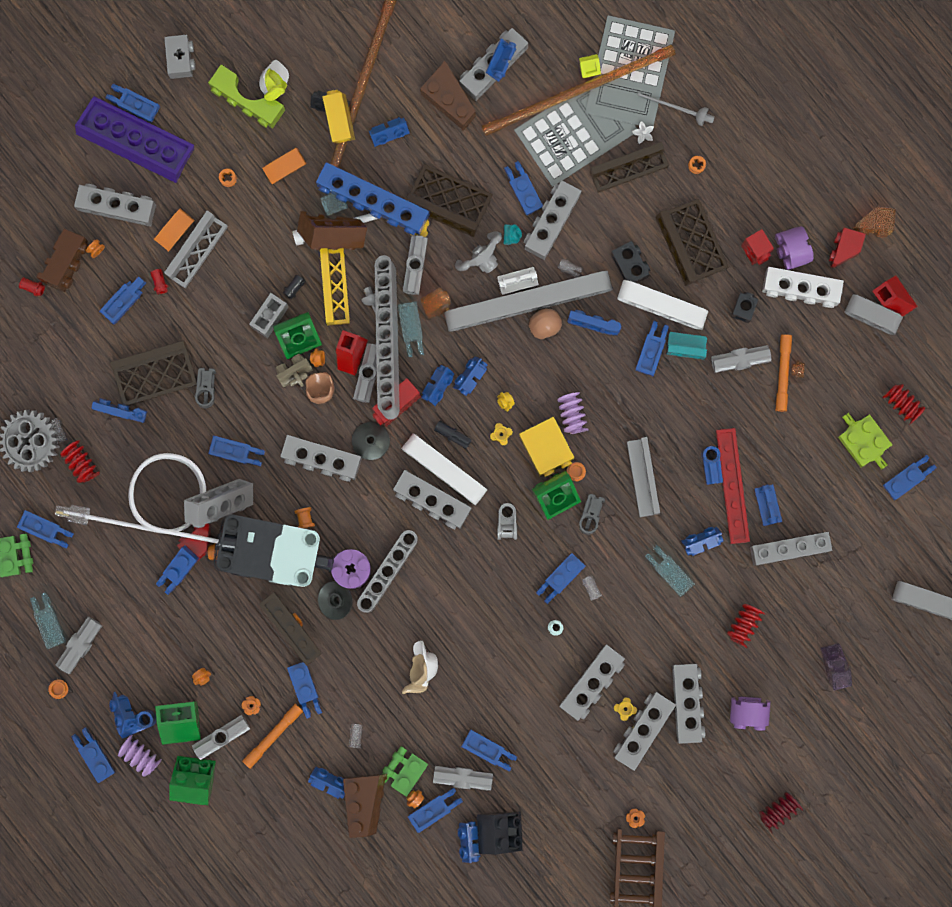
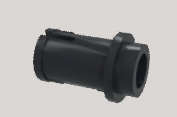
[283,274,306,300]

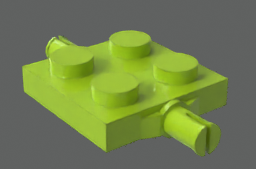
[838,413,892,470]

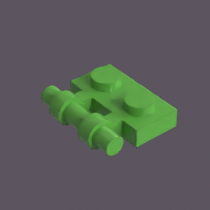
[0,534,34,577]
[382,746,428,797]

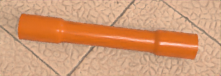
[775,335,792,412]
[242,703,303,769]

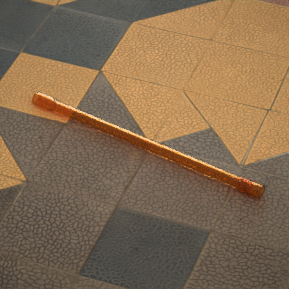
[330,0,397,186]
[481,44,675,136]

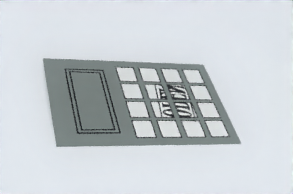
[585,15,675,127]
[514,79,637,187]

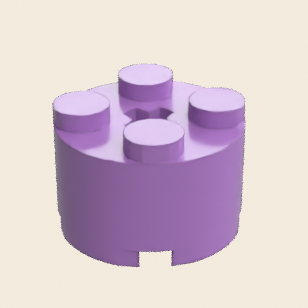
[775,226,813,270]
[331,549,371,589]
[730,697,771,730]

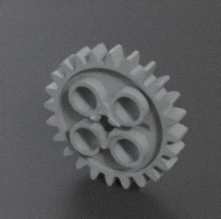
[0,410,60,472]

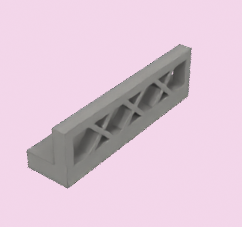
[164,211,228,289]
[627,437,660,518]

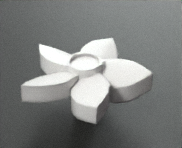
[632,121,654,144]

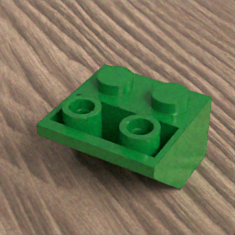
[155,701,201,745]
[169,756,216,806]

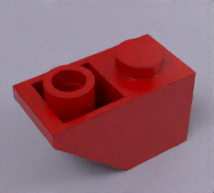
[829,228,866,268]
[873,275,918,317]
[336,330,368,376]
[177,523,211,561]

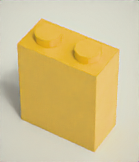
[323,90,355,143]
[519,417,574,477]

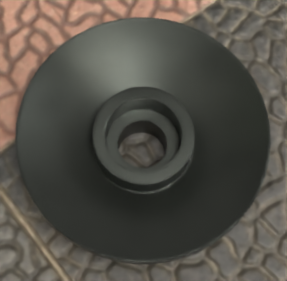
[352,422,390,460]
[318,581,353,620]

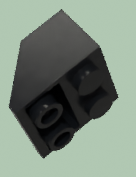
[477,811,523,855]

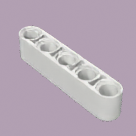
[617,280,708,330]
[401,434,487,505]

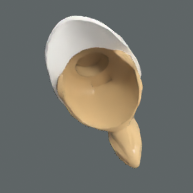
[402,641,438,694]

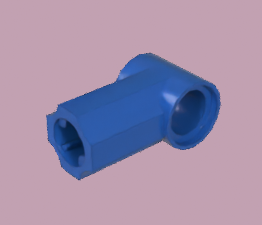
[701,446,723,485]
[117,710,157,739]

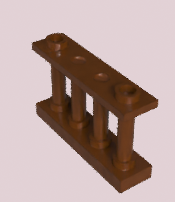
[610,828,665,907]

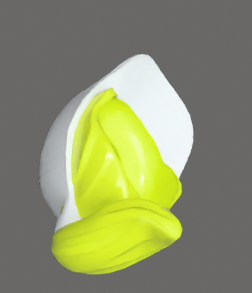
[259,60,289,101]

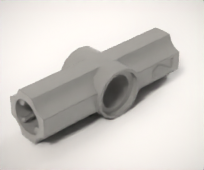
[403,235,428,295]
[353,343,377,403]
[711,345,771,373]
[56,617,103,674]
[192,715,251,760]
[433,766,493,790]

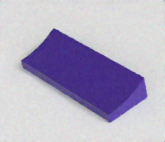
[75,96,194,183]

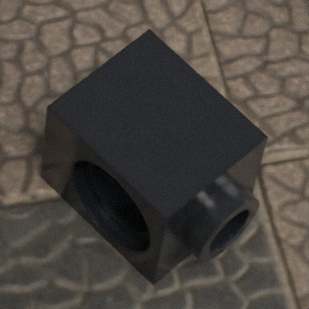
[731,292,758,323]

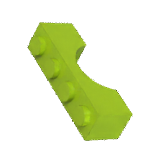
[208,65,285,129]

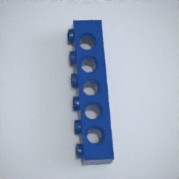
[316,162,430,235]

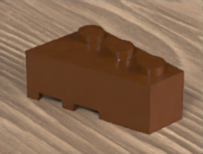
[297,211,367,250]

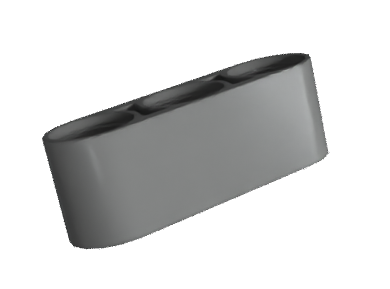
[845,294,903,335]

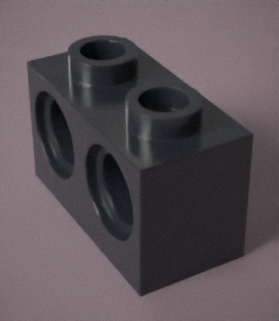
[610,241,651,283]

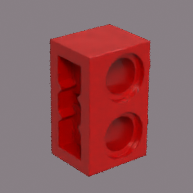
[741,229,774,265]

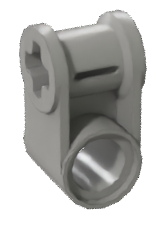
[498,503,517,540]

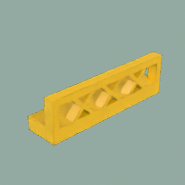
[320,248,350,326]

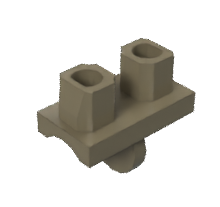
[276,354,313,388]

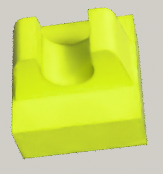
[579,54,601,78]

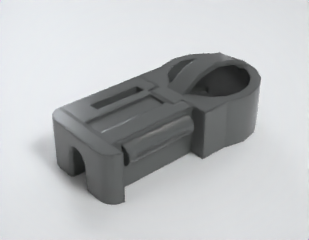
[195,368,216,409]
[578,494,605,535]

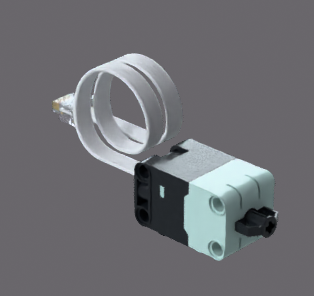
[55,453,334,587]

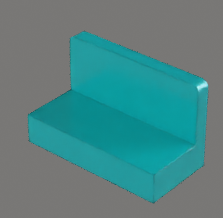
[666,332,707,360]

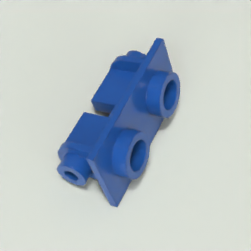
[486,39,517,82]
[369,117,409,147]
[453,357,488,396]
[421,365,455,406]
[754,484,782,526]
[681,527,724,556]
[109,692,137,734]
[308,767,345,799]
[458,822,481,863]

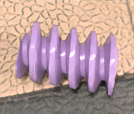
[558,392,588,434]
[118,735,162,777]

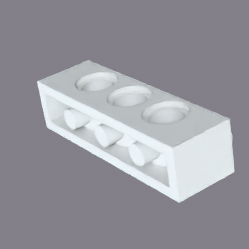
[762,267,844,308]

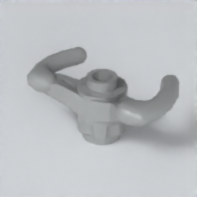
[455,231,502,273]

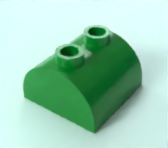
[273,312,322,359]
[532,471,581,520]

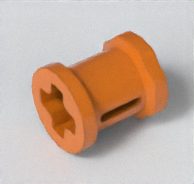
[294,507,315,529]

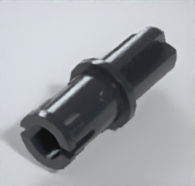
[434,420,472,449]

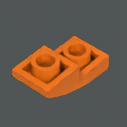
[262,148,307,184]
[154,208,195,252]

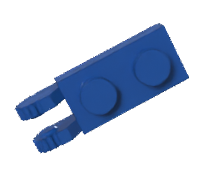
[105,84,160,123]
[504,161,543,216]
[567,310,621,336]
[635,321,669,376]
[208,436,265,467]
[883,455,937,501]
[17,510,74,548]
[156,546,199,595]
[536,553,585,604]
[287,662,322,718]
[71,727,116,783]
[461,729,517,771]
[408,788,463,833]

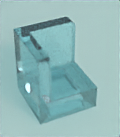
[320,193,348,216]

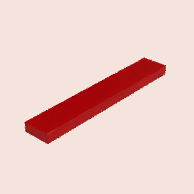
[716,428,750,544]

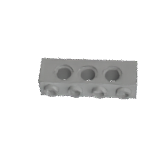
[460,28,528,101]
[523,180,581,260]
[74,183,156,227]
[281,435,362,482]
[393,470,472,530]
[184,479,253,528]
[750,532,833,566]
[559,644,625,721]
[672,664,705,744]
[613,692,676,771]

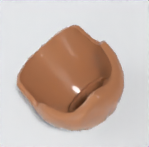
[528,308,562,340]
[306,372,334,404]

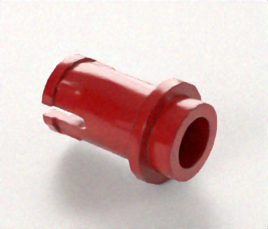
[150,269,169,294]
[19,277,45,297]

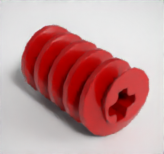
[882,384,925,425]
[60,440,100,483]
[727,604,765,648]

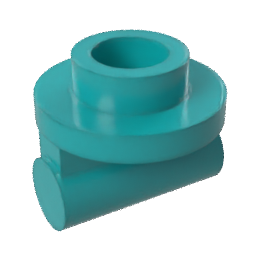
[503,224,522,245]

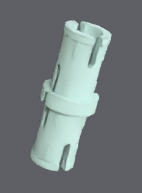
[548,620,563,635]

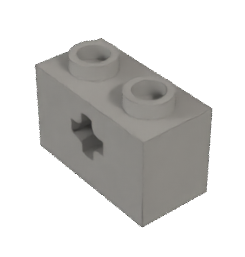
[165,35,195,79]
[249,293,289,339]

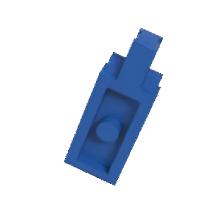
[99,277,146,325]
[92,398,147,423]

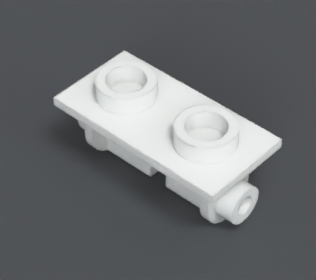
[497,267,539,295]

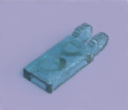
[398,301,424,357]
[645,546,695,597]
[30,593,66,649]

